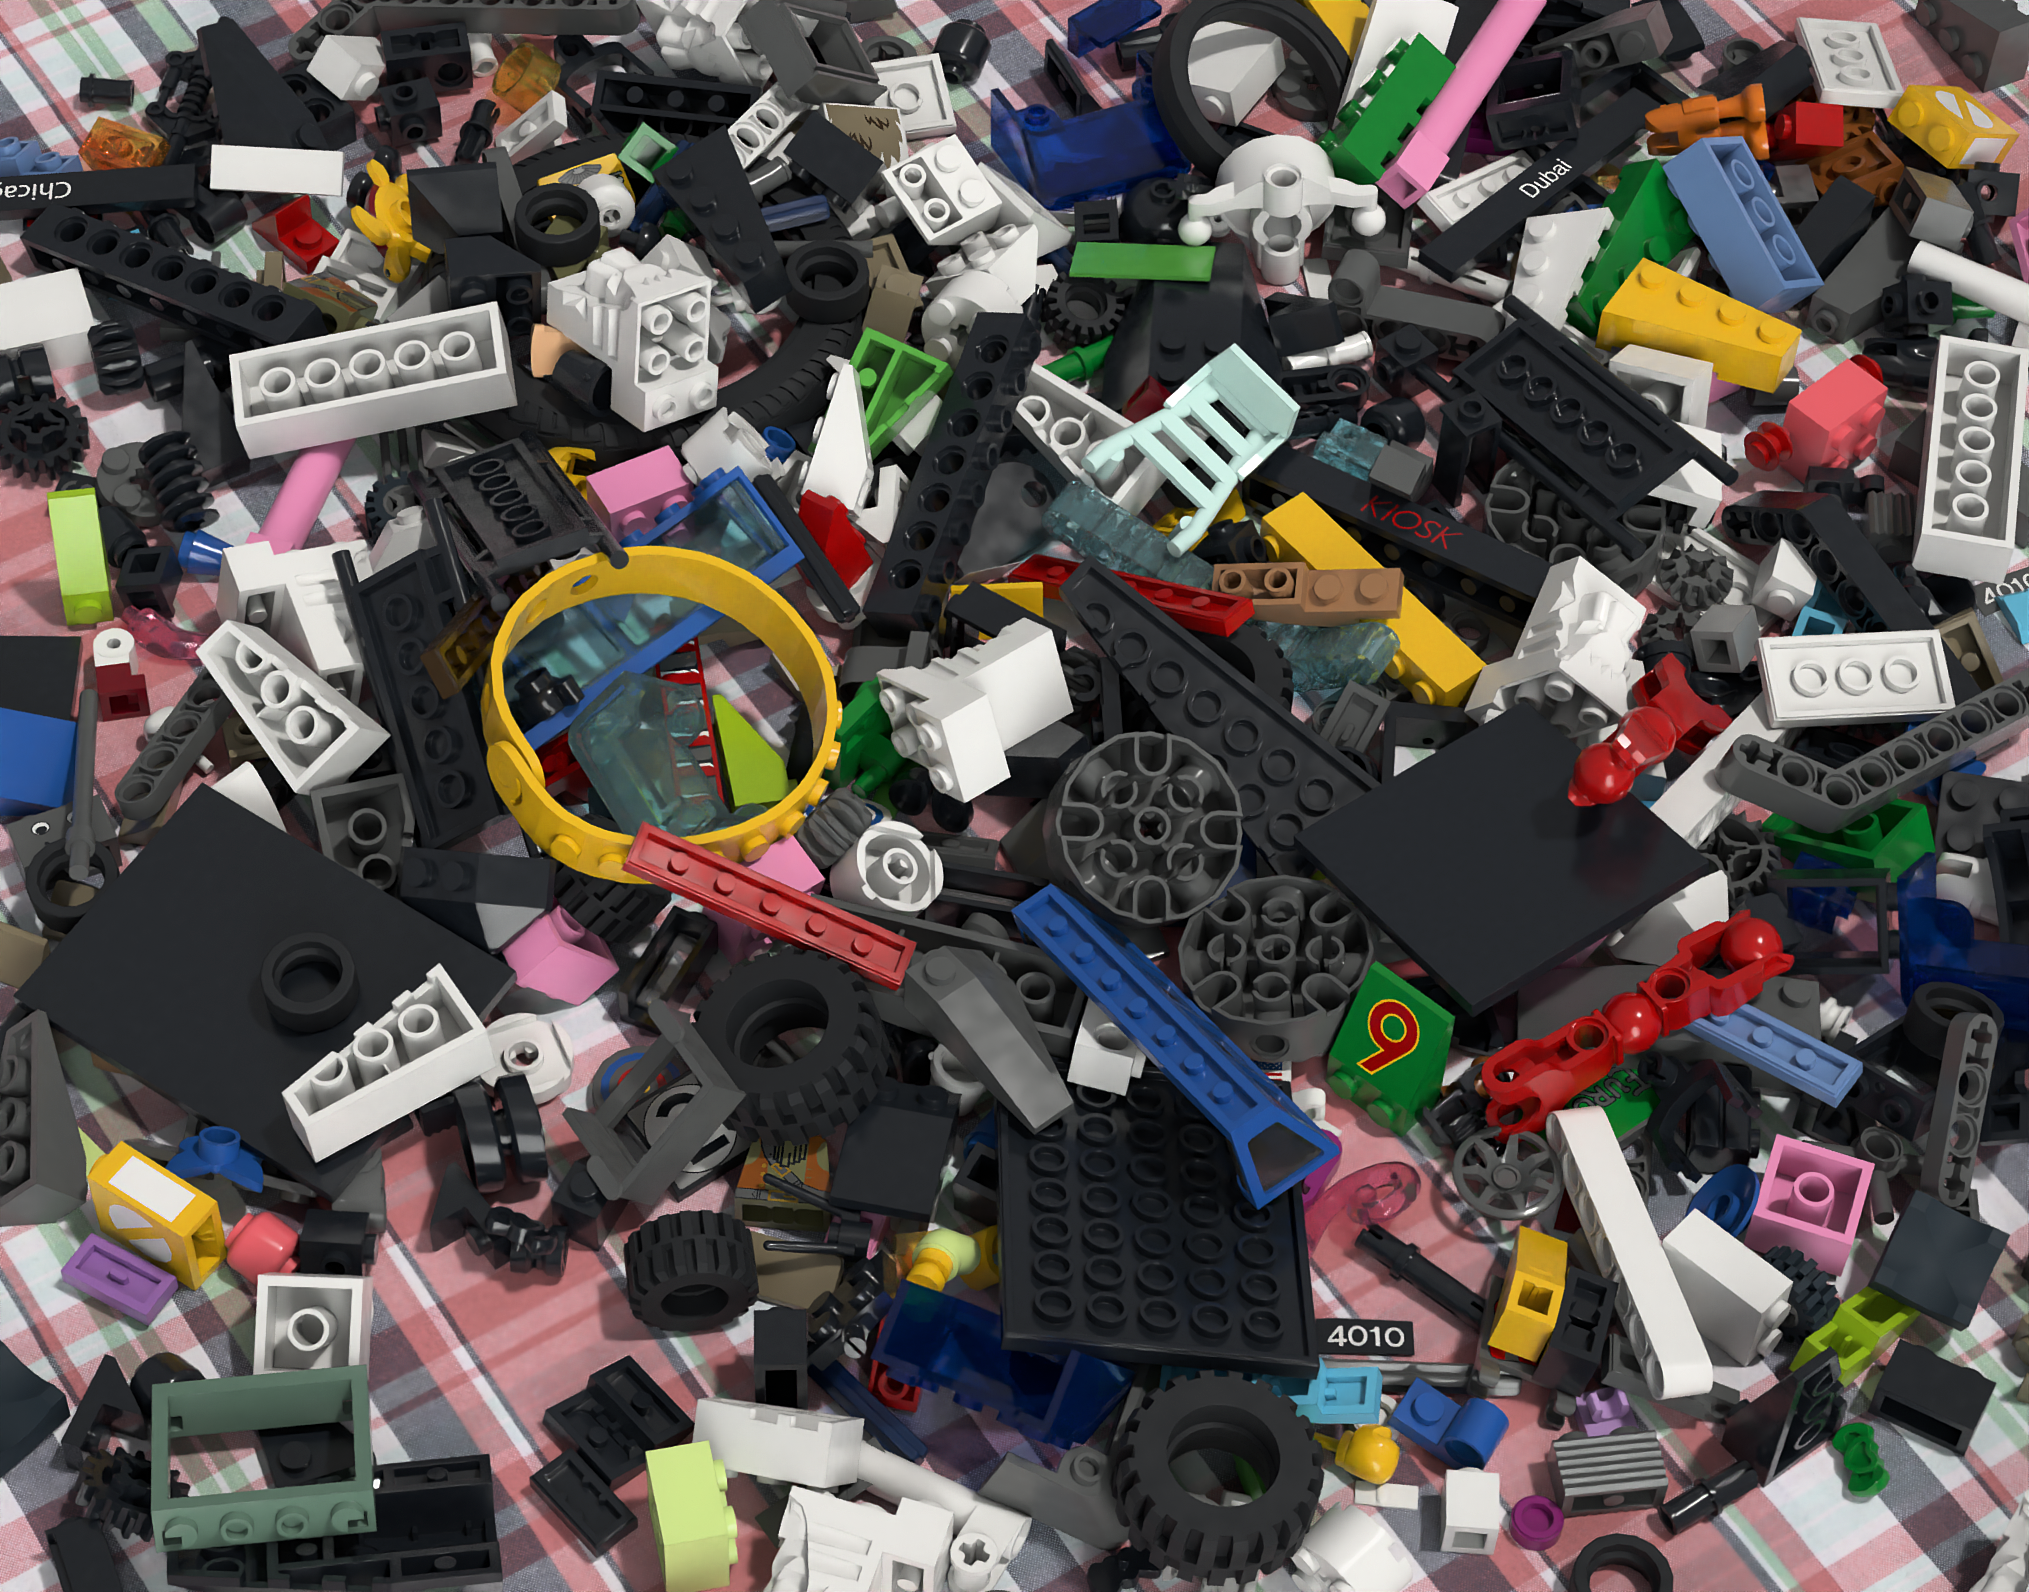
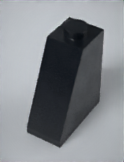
[1696,40,1814,123]
[1793,175,1876,311]
[984,721,1091,799]

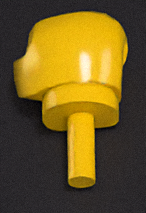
[1314,1424,1400,1484]

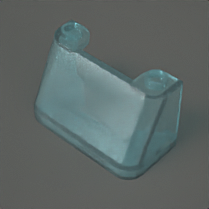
[568,670,769,837]

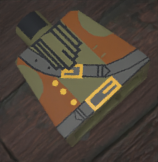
[283,271,379,335]
[734,1136,832,1233]

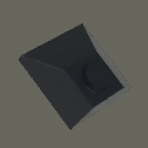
[406,162,504,257]

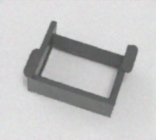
[738,0,888,106]
[562,999,747,1206]

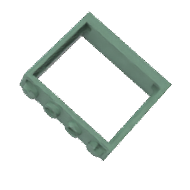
[151,1364,377,1553]

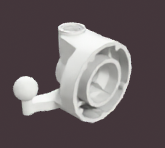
[1178,134,1386,285]

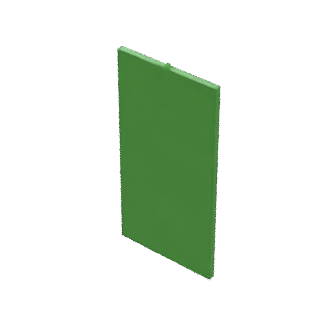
[1069,242,1216,281]

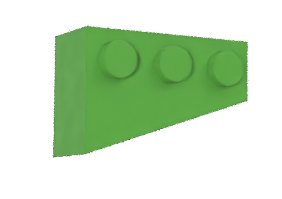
[808,327,954,461]

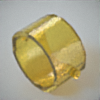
[492,42,561,114]

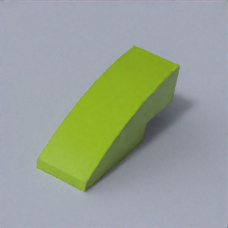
[1789,1286,1921,1388]

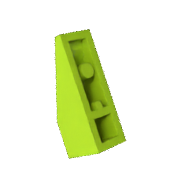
[47,487,114,626]
[712,694,798,826]

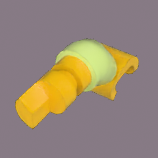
[896,1225,999,1321]

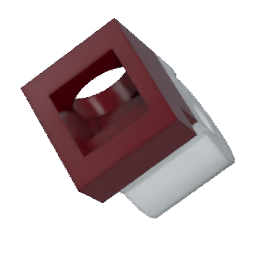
[1122,375,1210,462]
[93,628,151,722]

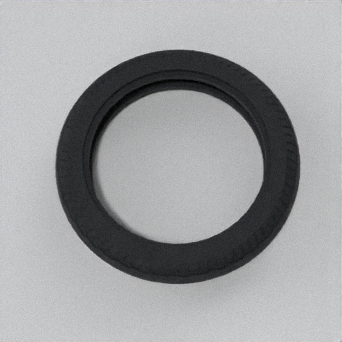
[420,132,870,476]

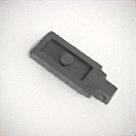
[1601,1333,1740,1425]

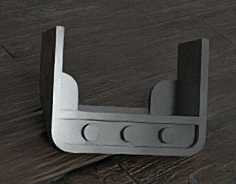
[978,1360,1162,1551]

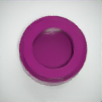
[1509,1495,1564,1551]

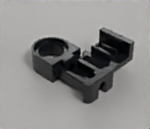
[1415,1061,1511,1168]

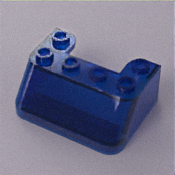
[871,1278,1136,1450]

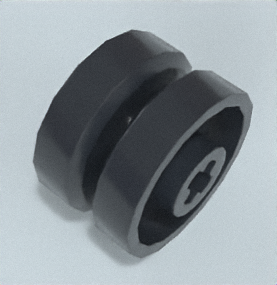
[452,1071,549,1195]

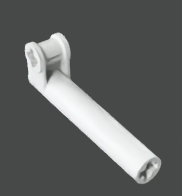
[1907,240,2029,326]
[857,1440,1032,1592]

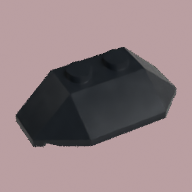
[591,70,763,143]
[396,846,557,955]

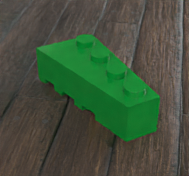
[1315,32,1456,185]
[1565,158,1696,338]

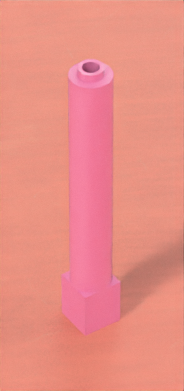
[1375,0,1547,210]
[245,438,357,555]

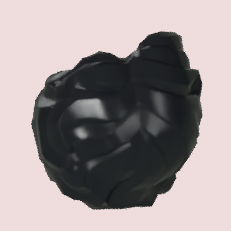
[1893,562,1977,626]

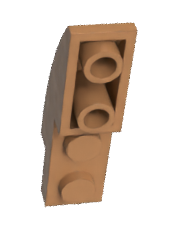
[1212,562,1404,627]

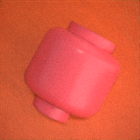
[224,1212,301,1287]

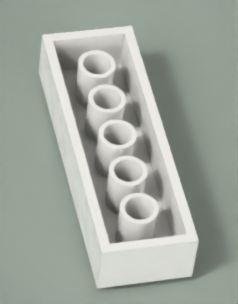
[229,301,517,459]
[1911,335,2029,585]

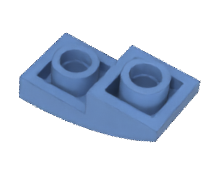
[0,137,83,177]

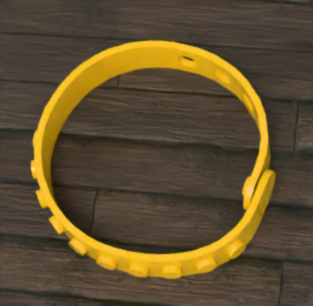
[481,546,842,884]

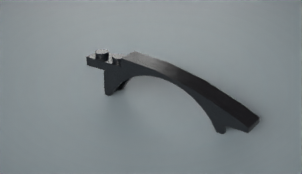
[1979,806,2029,1146]

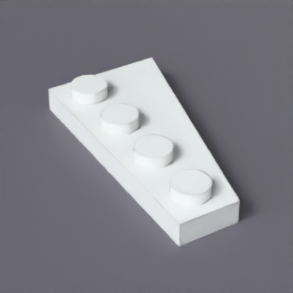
[1504,207,1614,331]

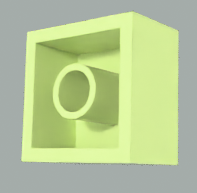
[645,1440,738,1592]

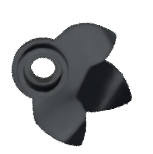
[1691,661,1763,719]

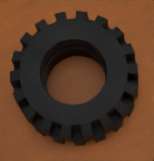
[542,814,673,944]
[623,1210,759,1332]

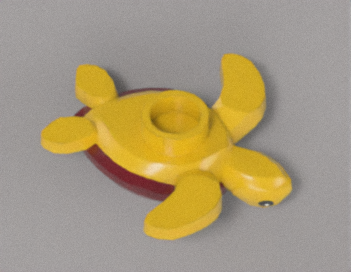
[350,159,431,284]

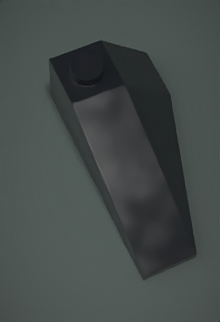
[196,19,331,194]
[1721,1346,1848,1488]

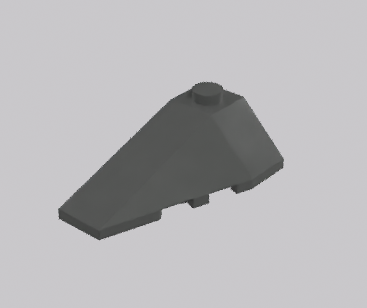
[904,946,1073,1135]

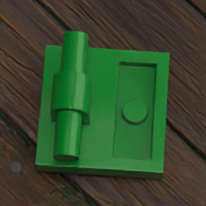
[825,677,908,799]

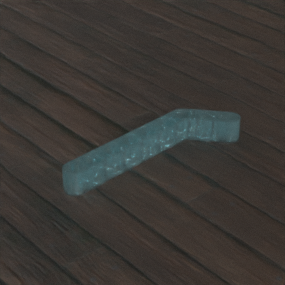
[1041,481,1400,693]

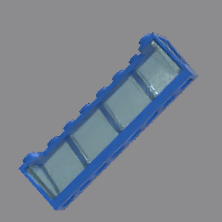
[470,465,805,752]

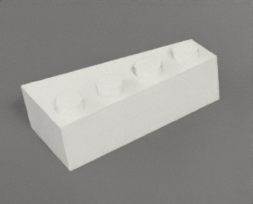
[195,619,391,796]
[282,963,496,1163]

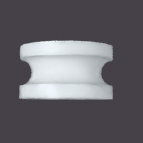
[1820,997,1854,1046]

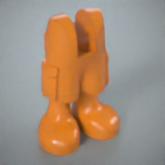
[1645,83,1769,160]

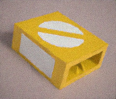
[1887,85,2020,169]
[87,1141,228,1291]

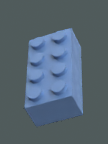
[1662,136,1825,314]

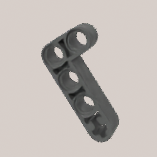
[1328,249,1506,362]

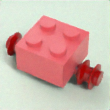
[1744,354,1888,484]

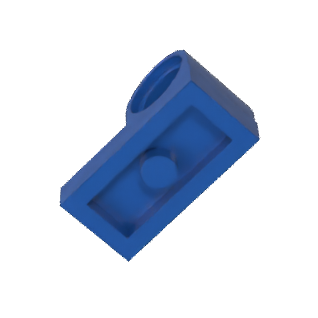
[1387,1377,1510,1470]

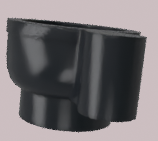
[514,667,585,725]

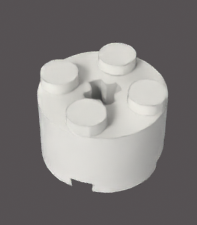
[921,270,1023,369]
[681,407,785,517]
[830,821,944,918]
[1291,1502,1413,1592]

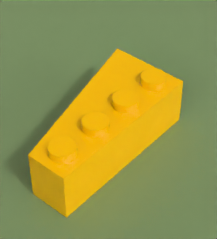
[1595,257,1802,394]

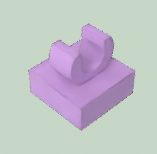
[1573,1387,1639,1437]

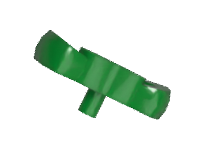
[1832,1422,1890,1497]

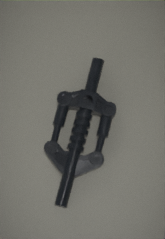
[145,16,230,166]

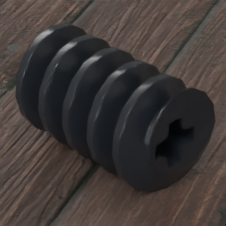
[138,431,220,533]

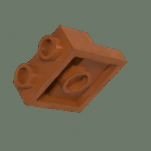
[1794,130,1904,208]

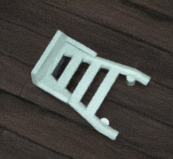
[1081,343,1300,558]

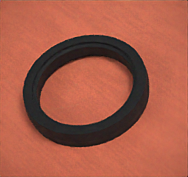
[1152,0,1352,182]

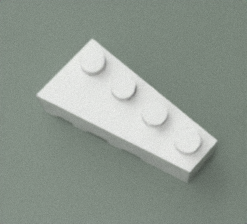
[1013,362,1169,537]

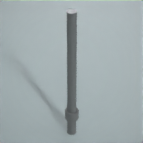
[65,689,99,880]

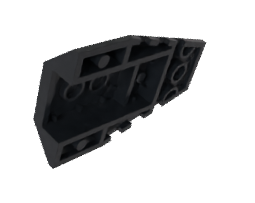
[1102,238,1282,435]
[167,1454,503,1592]

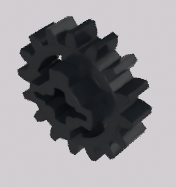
[0,393,90,482]
[73,1447,191,1542]

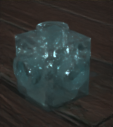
[1313,418,1388,483]

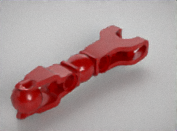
[1567,652,1733,806]
[1481,909,1794,1144]

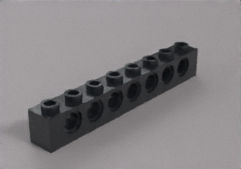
[20,202,329,352]
[862,312,1042,639]

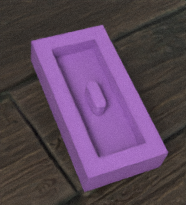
[61,1233,178,1326]

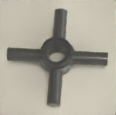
[1802,1108,1924,1225]

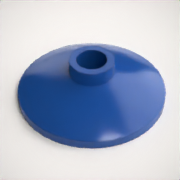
[1684,1164,1760,1238]

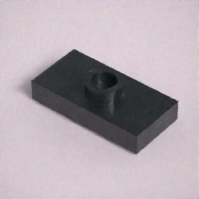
[529,1447,638,1558]

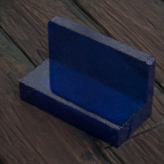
[1067,0,1162,58]

